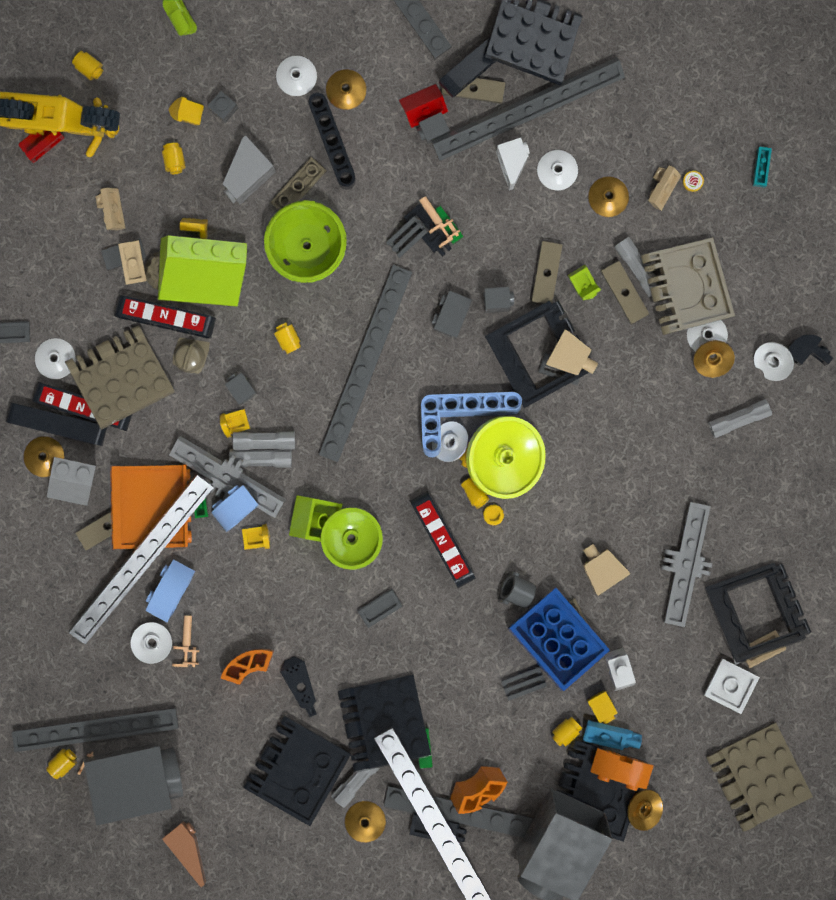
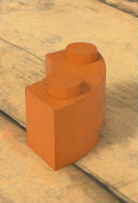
[221,649,274,685]
[590,748,654,791]
[450,766,508,814]

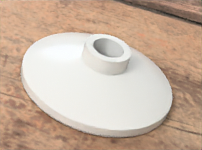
[276,56,317,96]
[537,150,578,190]
[687,320,728,355]
[35,338,76,379]
[754,342,794,381]
[432,421,468,462]
[131,622,172,664]

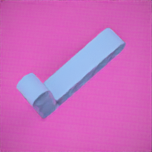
[421,392,522,457]

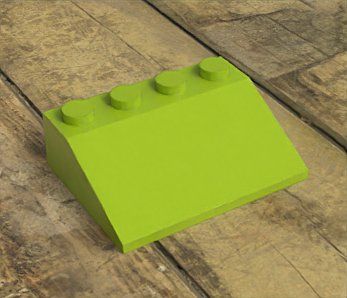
[158,235,247,307]

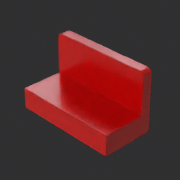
[399,84,448,128]
[18,130,65,164]

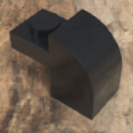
[787,334,833,366]

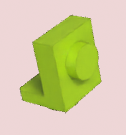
[567,265,601,300]

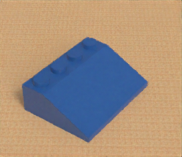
[507,588,610,691]

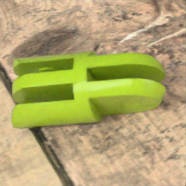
[162,0,197,36]

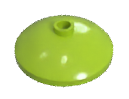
[321,508,383,570]

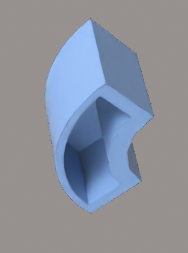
[212,485,259,532]
[146,559,195,622]

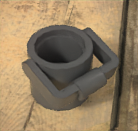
[498,571,536,608]

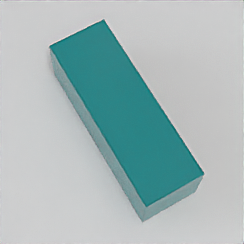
[753,147,772,188]

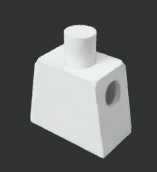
[604,648,636,691]

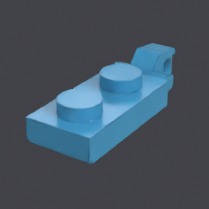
[583,720,642,750]

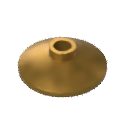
[326,69,366,110]
[588,177,629,217]
[693,340,735,378]
[24,436,64,477]
[628,790,663,831]
[345,801,386,842]

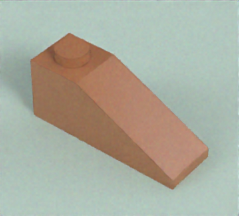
[162,821,206,887]

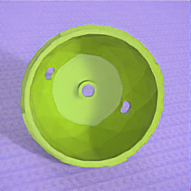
[264,200,347,283]

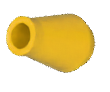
[461,478,490,509]

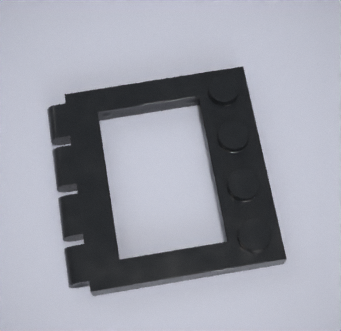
[485,300,591,408]
[705,563,811,665]

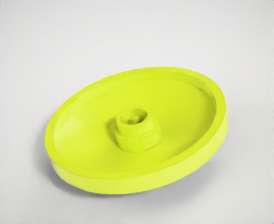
[466,416,546,499]

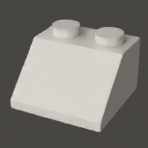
[496,138,530,190]

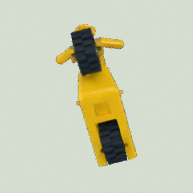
[0,91,120,157]

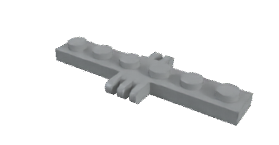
[169,436,286,518]
[661,502,712,627]

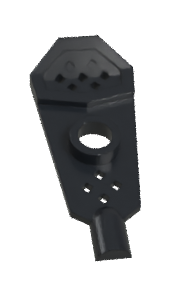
[280,657,317,718]

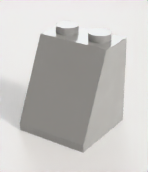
[223,135,276,205]
[47,457,96,506]

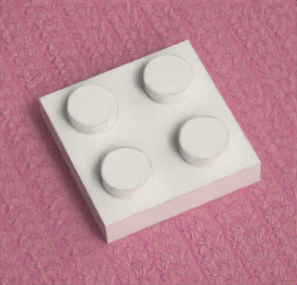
[704,658,760,714]

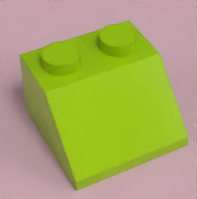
[289,495,343,542]

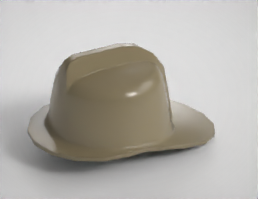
[172,337,210,374]

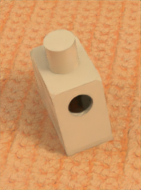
[546,330,598,375]
[583,544,630,596]

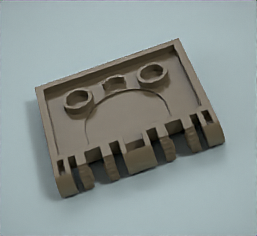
[641,237,735,335]
[65,325,175,430]
[706,722,813,832]

